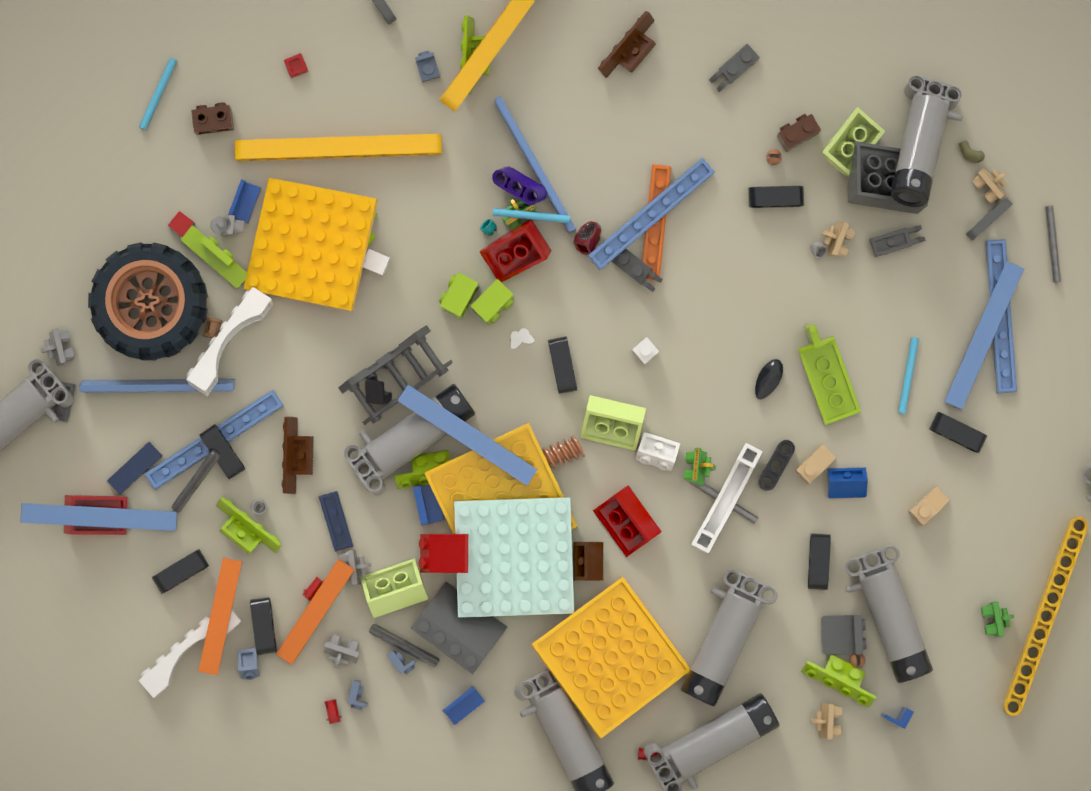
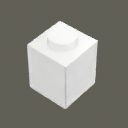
[363,249,391,277]
[632,337,659,365]

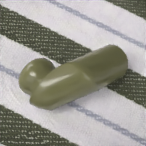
[958,140,985,163]

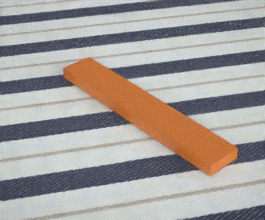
[642,164,671,280]
[198,557,243,675]
[276,559,355,665]

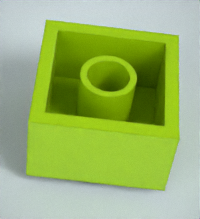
[439,272,480,320]
[470,279,514,325]

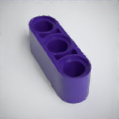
[492,166,547,205]

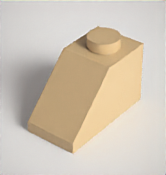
[795,444,836,484]
[908,486,949,526]

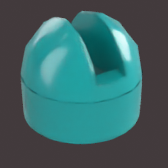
[480,219,497,236]

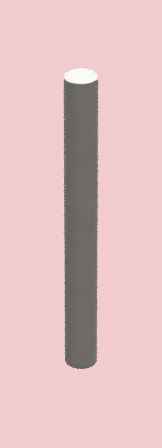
[1045,206,1061,283]
[689,482,758,523]

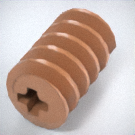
[543,436,585,469]

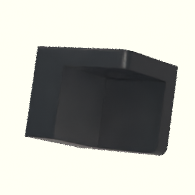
[365,376,392,405]

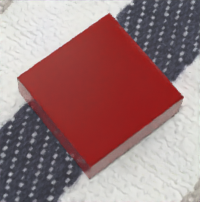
[284,53,309,79]
[168,211,195,237]

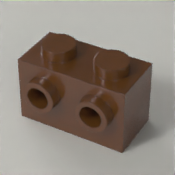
[191,103,234,135]
[777,114,821,152]
[573,542,603,581]

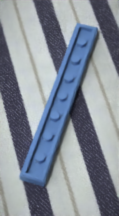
[494,96,576,234]
[588,158,715,271]
[985,239,1017,393]
[944,261,1024,409]
[79,379,235,392]
[397,385,538,485]
[145,390,284,490]
[20,503,177,531]

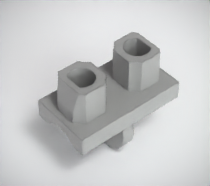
[210,215,244,237]
[41,329,75,366]
[338,550,371,585]
[324,634,359,669]

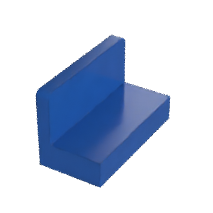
[228,179,261,224]
[827,467,868,498]
[413,484,444,525]
[442,686,485,725]
[880,707,914,729]

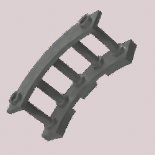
[338,325,453,425]

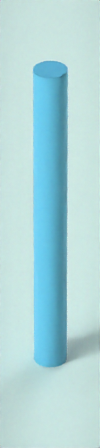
[139,58,177,130]
[493,208,570,223]
[898,337,919,414]

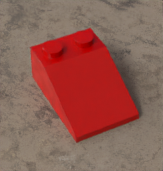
[480,219,552,282]
[64,495,127,535]
[418,534,469,573]

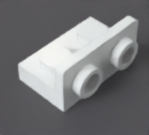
[635,432,680,471]

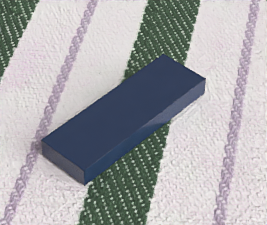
[107,442,163,495]
[318,491,354,552]

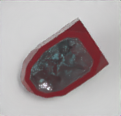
[573,221,602,255]

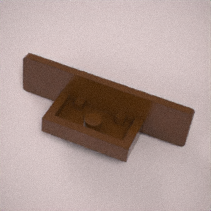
[598,11,656,78]
[282,417,314,494]

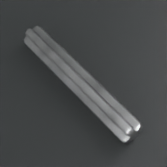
[171,450,220,513]
[369,624,439,667]

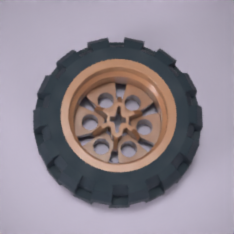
[88,242,208,361]

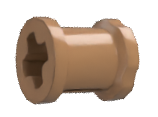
[202,317,223,338]

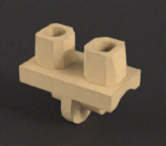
[972,168,1007,203]
[821,221,855,256]
[810,703,842,739]

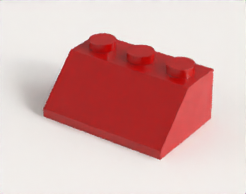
[593,485,662,557]

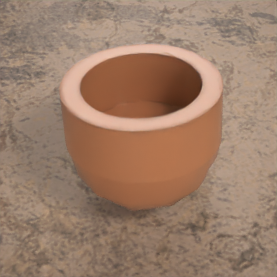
[766,149,782,165]
[850,654,866,668]

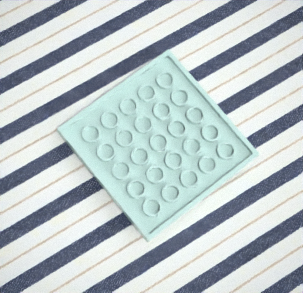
[454,497,574,617]

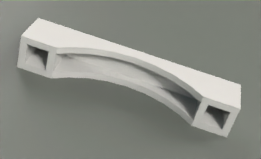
[186,287,273,397]
[691,443,763,555]
[139,609,243,698]

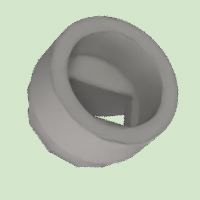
[811,242,828,259]
[251,499,267,515]

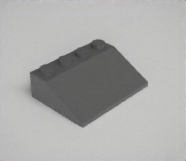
[847,142,928,214]
[411,582,507,674]

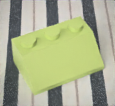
[822,107,885,176]
[580,395,646,451]
[361,558,428,618]

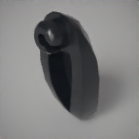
[755,359,783,400]

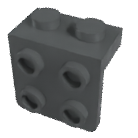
[821,615,867,655]

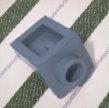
[415,51,440,82]
[237,648,260,680]
[387,650,416,674]
[348,680,368,710]

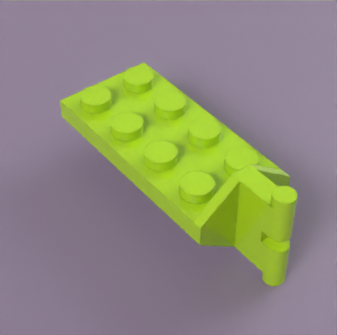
[797,324,861,425]

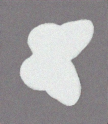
[510,328,535,349]

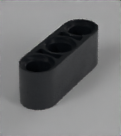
[748,186,804,208]
[548,336,577,394]
[929,412,987,453]
[199,424,245,480]
[758,440,795,491]
[808,533,831,590]
[152,549,209,594]
[250,597,277,655]

